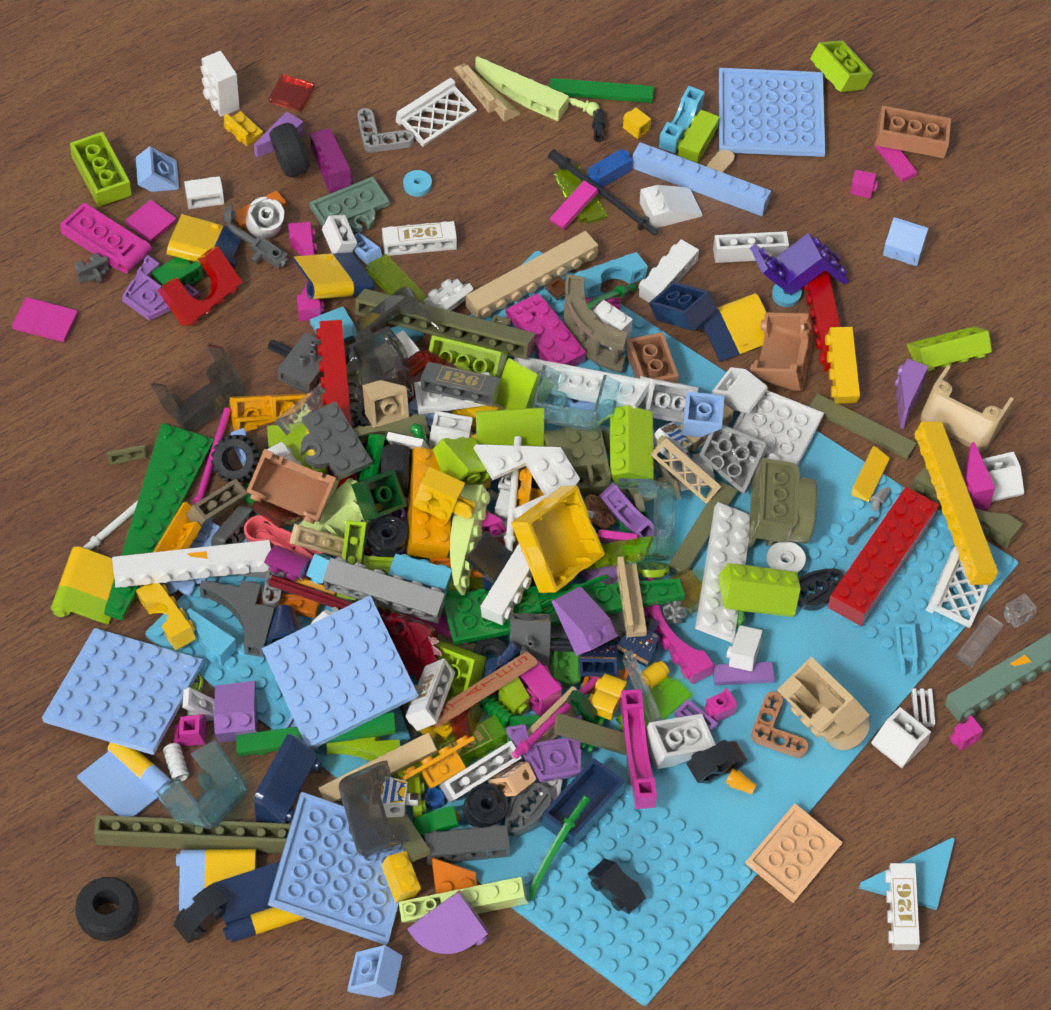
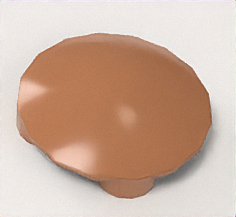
[584,494,615,529]

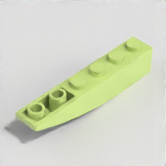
[475,56,569,121]
[450,485,490,595]
[399,877,528,923]

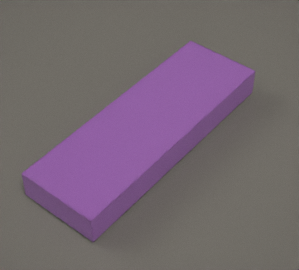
[713,662,774,686]

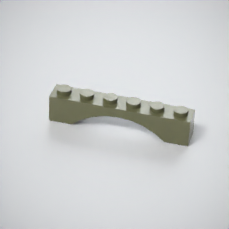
[313,414,430,454]
[912,465,1023,549]

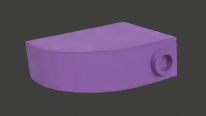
[407,890,489,954]

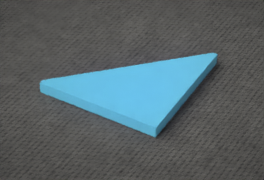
[859,838,955,910]

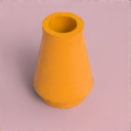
[725,769,757,795]

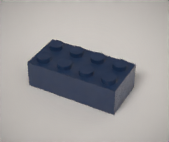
[541,758,626,848]

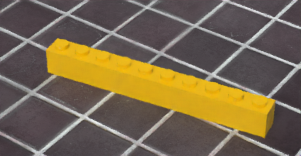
[915,422,998,585]

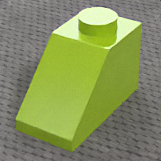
[499,677,530,716]

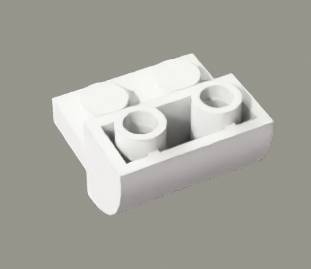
[423,279,473,311]
[428,411,473,449]

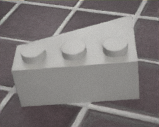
[699,425,769,495]

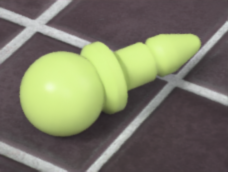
[569,98,600,116]

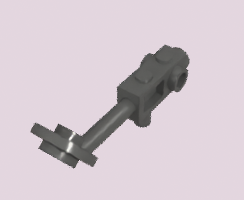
[224,203,290,269]

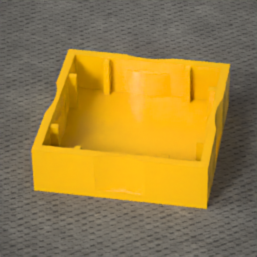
[511,485,605,593]

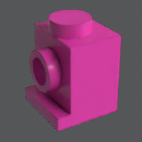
[704,688,738,722]
[950,716,983,751]

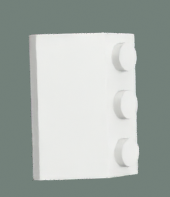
[640,376,698,423]

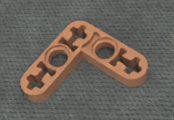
[751,691,808,758]

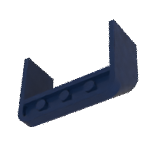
[254,733,322,824]

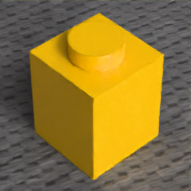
[623,108,651,139]

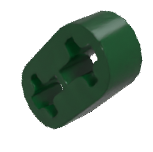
[567,690,597,723]

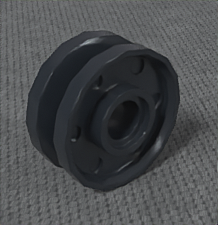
[367,515,407,558]
[462,784,508,828]

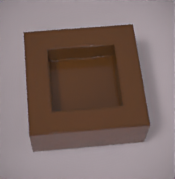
[545,276,566,301]

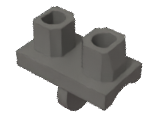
[75,253,110,284]

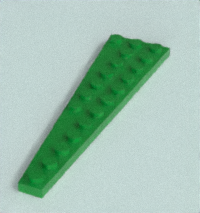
[104,423,214,621]
[444,579,685,645]

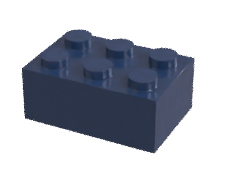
[649,281,717,331]

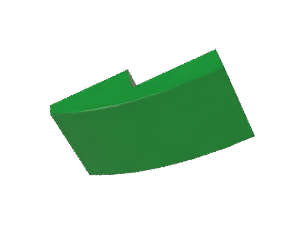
[413,805,458,838]

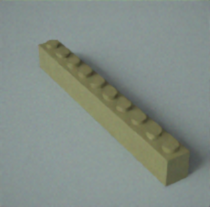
[355,289,536,360]
[94,815,291,853]

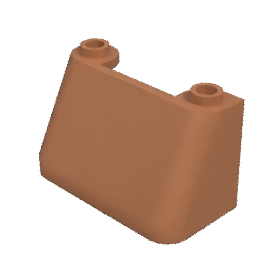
[750,312,814,391]
[246,449,339,524]

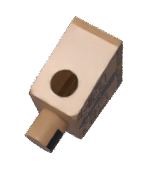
[487,762,536,796]

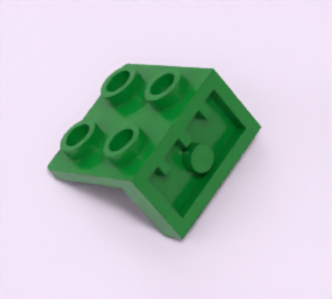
[152,257,203,286]

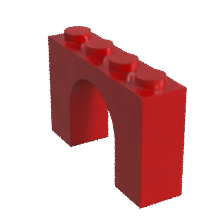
[157,246,242,326]

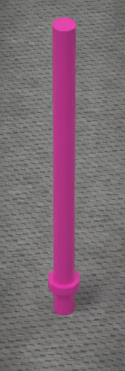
[193,408,231,504]
[512,676,598,759]

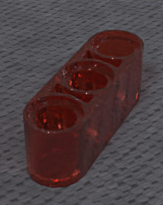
[450,702,483,741]

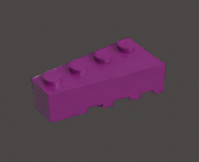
[310,128,353,194]

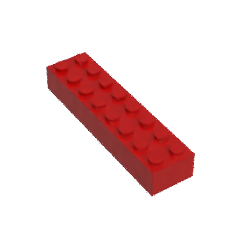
[828,487,939,626]

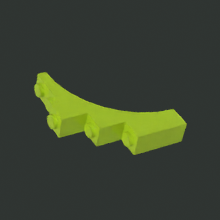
[327,736,426,819]

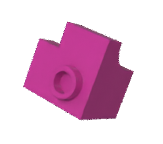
[174,714,207,747]

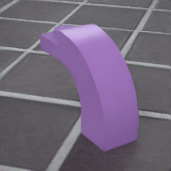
[599,483,660,546]

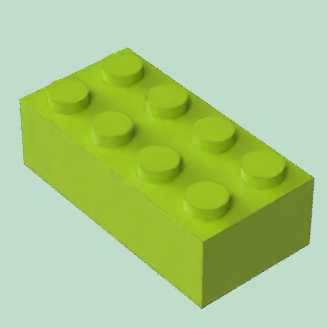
[70,132,132,207]

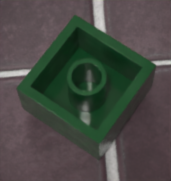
[351,469,407,521]

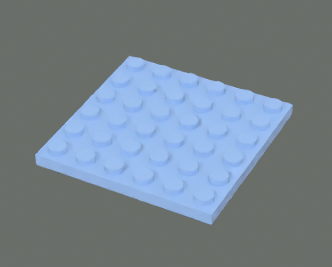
[719,68,825,157]
[262,596,419,749]
[42,628,204,755]
[268,792,404,945]

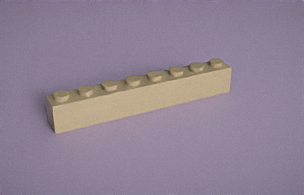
[466,231,598,319]

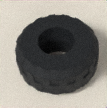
[269,122,310,178]
[381,444,410,497]
[75,877,139,941]

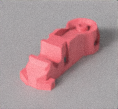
[244,515,323,559]

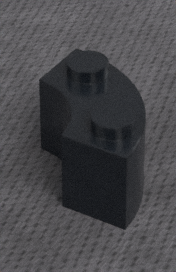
[686,740,748,784]
[587,858,646,914]
[173,883,228,943]

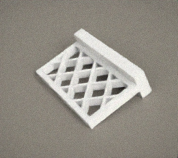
[396,78,477,147]
[925,546,997,628]

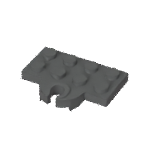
[301,401,372,481]

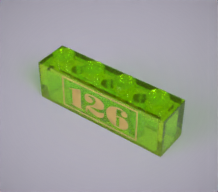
[432,715,507,767]

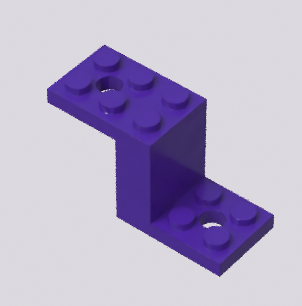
[750,233,849,296]

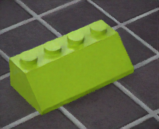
[907,326,992,371]
[426,335,508,378]
[610,405,654,486]
[718,563,801,617]

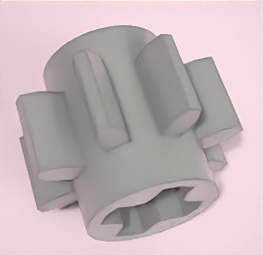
[662,600,686,624]

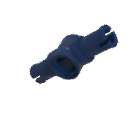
[482,642,521,679]

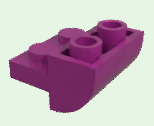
[264,545,312,581]

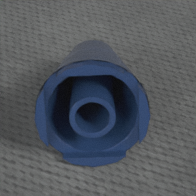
[266,604,301,646]

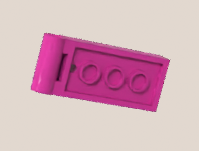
[60,202,152,274]
[505,293,586,366]

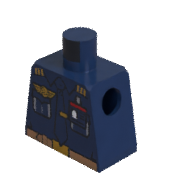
[616,618,661,668]
[579,643,618,677]

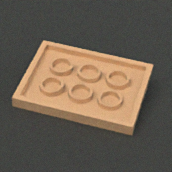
[745,804,843,903]

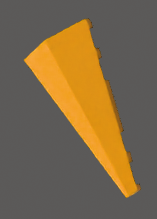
[229,393,322,432]

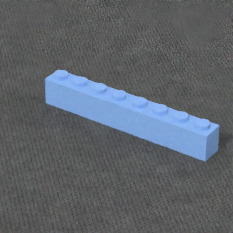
[632,142,771,216]

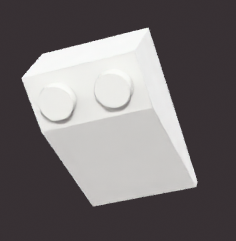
[639,185,702,228]
[645,714,716,769]

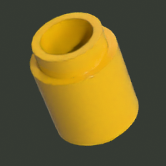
[639,661,669,689]

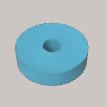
[403,170,432,197]
[772,284,802,307]

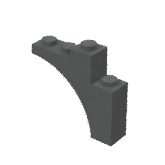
[199,580,275,658]

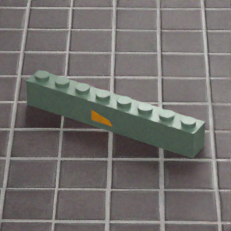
[945,633,1051,722]

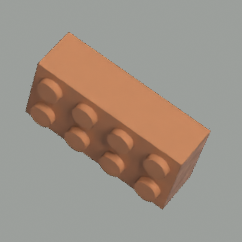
[875,106,951,158]

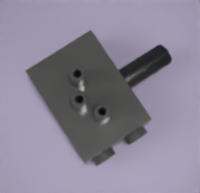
[268,333,324,393]
[510,613,574,669]

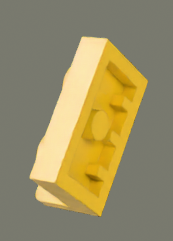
[224,111,263,146]

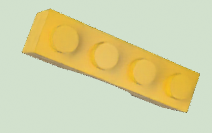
[136,583,196,651]

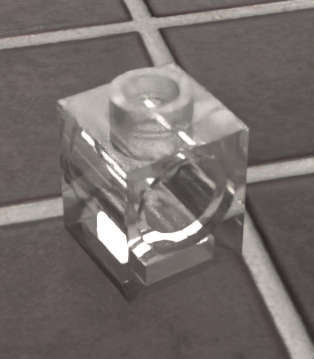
[1003,594,1037,628]

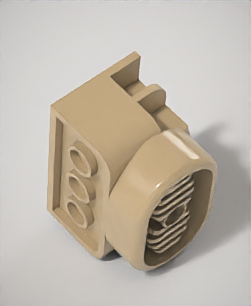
[777,657,870,750]

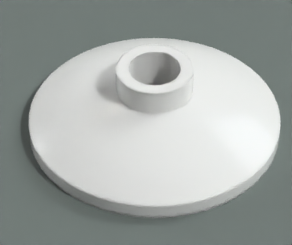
[767,541,806,573]

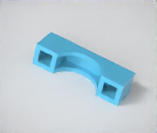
[659,86,705,154]
[574,252,648,298]

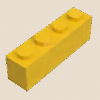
[825,327,860,404]

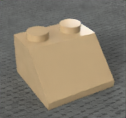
[363,380,409,428]

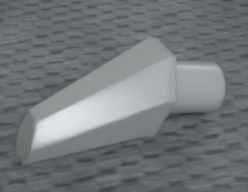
[870,487,890,511]

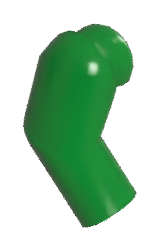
[410,423,429,445]

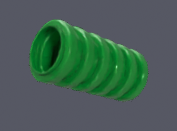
[478,694,515,728]

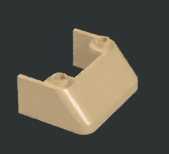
[921,365,1014,452]

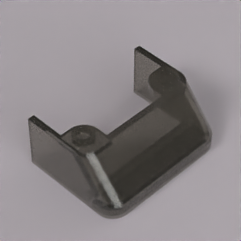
[352,287,440,372]
[151,344,245,431]

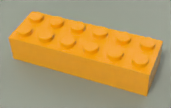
[407,447,451,558]

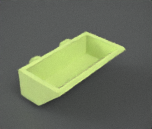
[299,478,371,537]

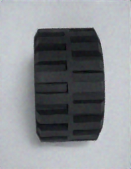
[211,435,262,482]

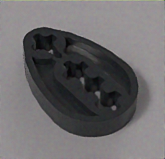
[797,569,844,611]

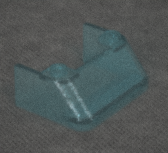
[532,365,622,431]
[617,478,676,561]
[154,740,247,829]

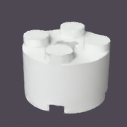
[246,197,284,239]

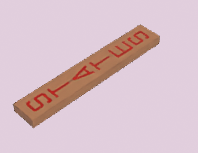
[434,651,538,728]

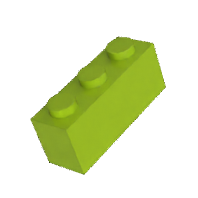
[677,110,720,163]

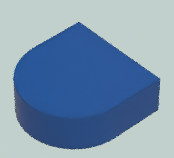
[422,787,445,809]

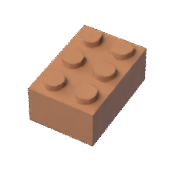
[626,332,679,383]

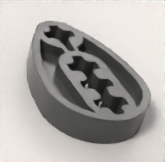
[505,782,553,837]

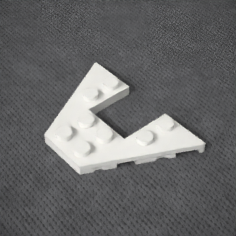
[474,444,580,519]

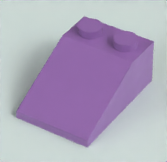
[895,358,928,429]
[551,587,618,656]
[214,681,259,743]

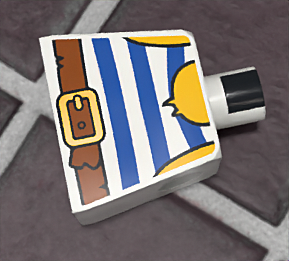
[653,421,694,460]
[371,775,419,818]

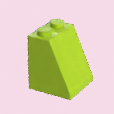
[496,358,552,409]
[433,437,490,485]

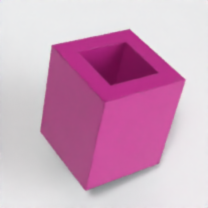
[850,170,878,198]

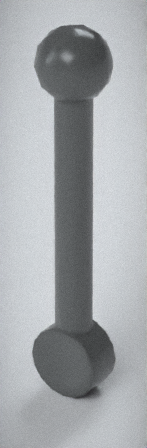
[847,516,876,545]

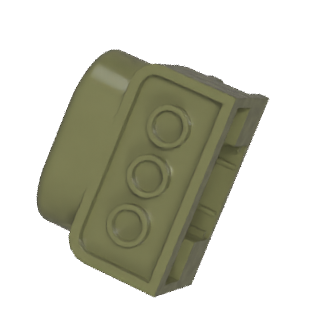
[544,412,611,497]
[748,458,817,547]

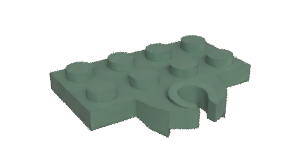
[309,177,390,233]

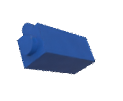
[588,149,633,188]

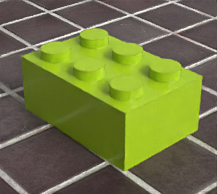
[810,40,873,92]

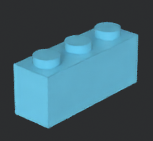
[388,554,452,598]

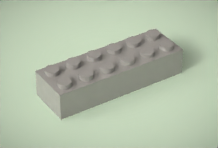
[323,557,445,624]

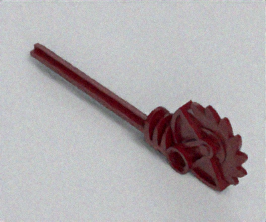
[269,575,443,680]

